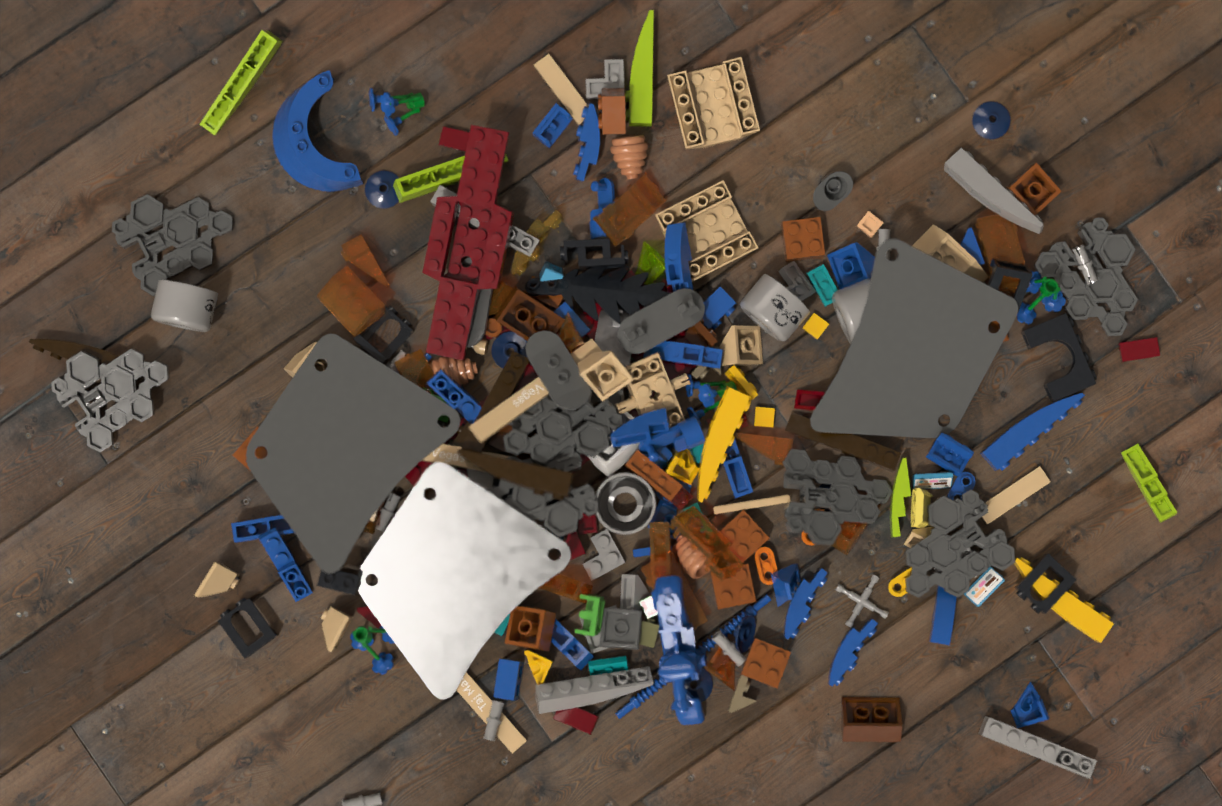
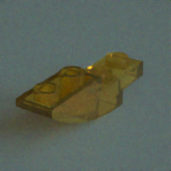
[511,210,562,277]

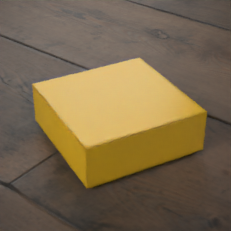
[802,313,829,340]
[754,407,775,428]

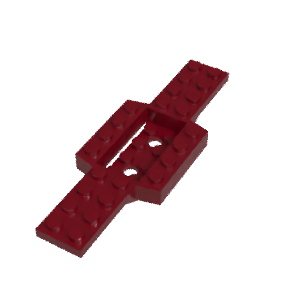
[422,125,515,360]

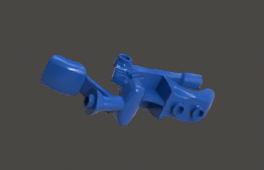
[651,576,707,725]

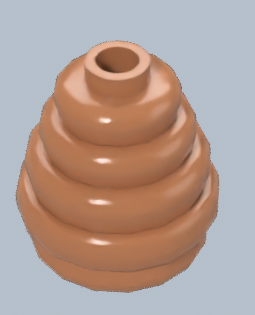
[610,135,648,179]
[432,356,478,386]
[675,533,718,579]

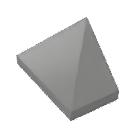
[620,574,650,610]

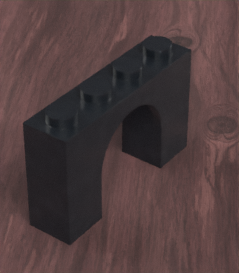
[1021,313,1097,403]

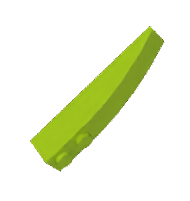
[625,10,654,127]
[200,30,283,135]
[393,155,508,203]

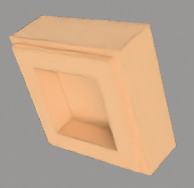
[856,211,884,238]

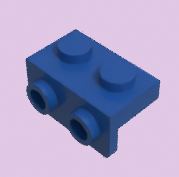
[926,433,974,477]

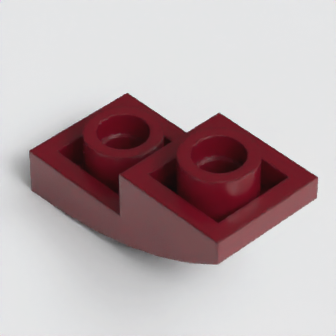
[553,707,599,735]

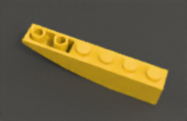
[697,386,751,502]
[1014,557,1114,643]

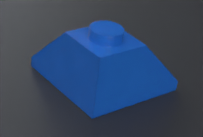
[827,242,875,289]

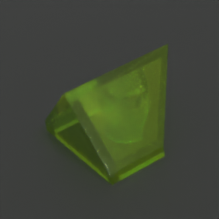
[634,241,666,285]

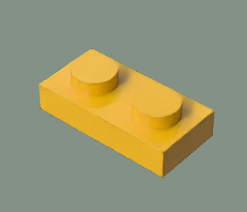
[724,365,758,401]

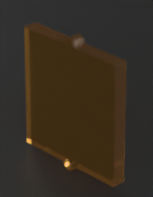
[394,349,434,388]

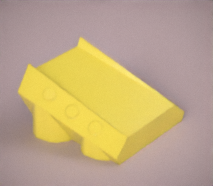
[910,488,933,528]

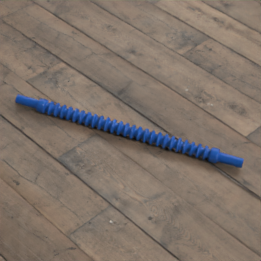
[615,594,771,719]

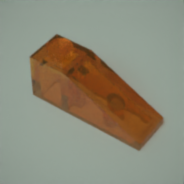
[341,235,390,288]
[734,433,793,466]
[831,504,881,555]
[649,522,673,582]
[539,574,593,604]

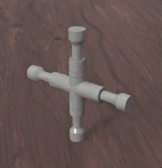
[836,575,889,628]

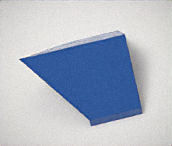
[647,500,681,540]
[771,564,801,607]
[1010,681,1049,728]

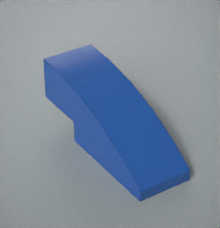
[610,408,670,447]
[723,439,753,498]
[929,586,956,645]
[551,618,594,670]

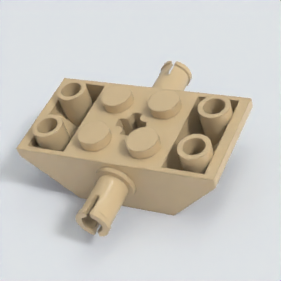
[615,352,690,436]

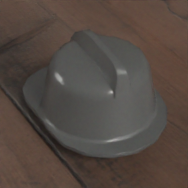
[813,171,853,211]

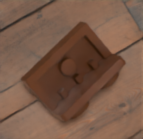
[684,319,718,348]

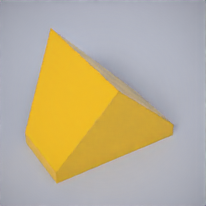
[665,449,699,485]
[524,650,553,685]

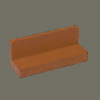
[624,450,682,501]

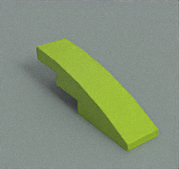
[1121,444,1177,523]
[890,458,911,537]

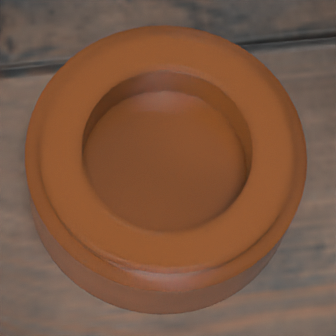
[485,318,502,338]

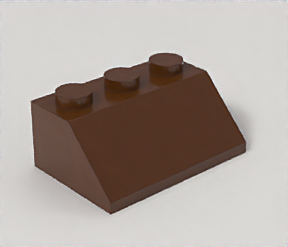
[841,697,902,742]

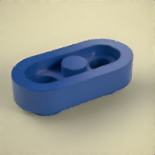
[947,472,975,501]

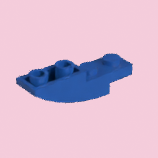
[573,103,600,182]
[664,222,694,292]
[643,341,723,369]
[427,369,482,425]
[258,527,313,602]
[784,568,828,640]
[828,618,878,686]

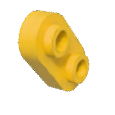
[888,567,912,597]

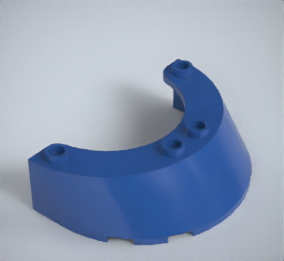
[273,70,363,192]

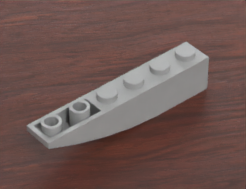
[944,148,1044,234]
[430,185,540,257]
[535,667,653,714]
[978,716,1097,779]

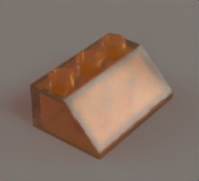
[317,265,385,337]

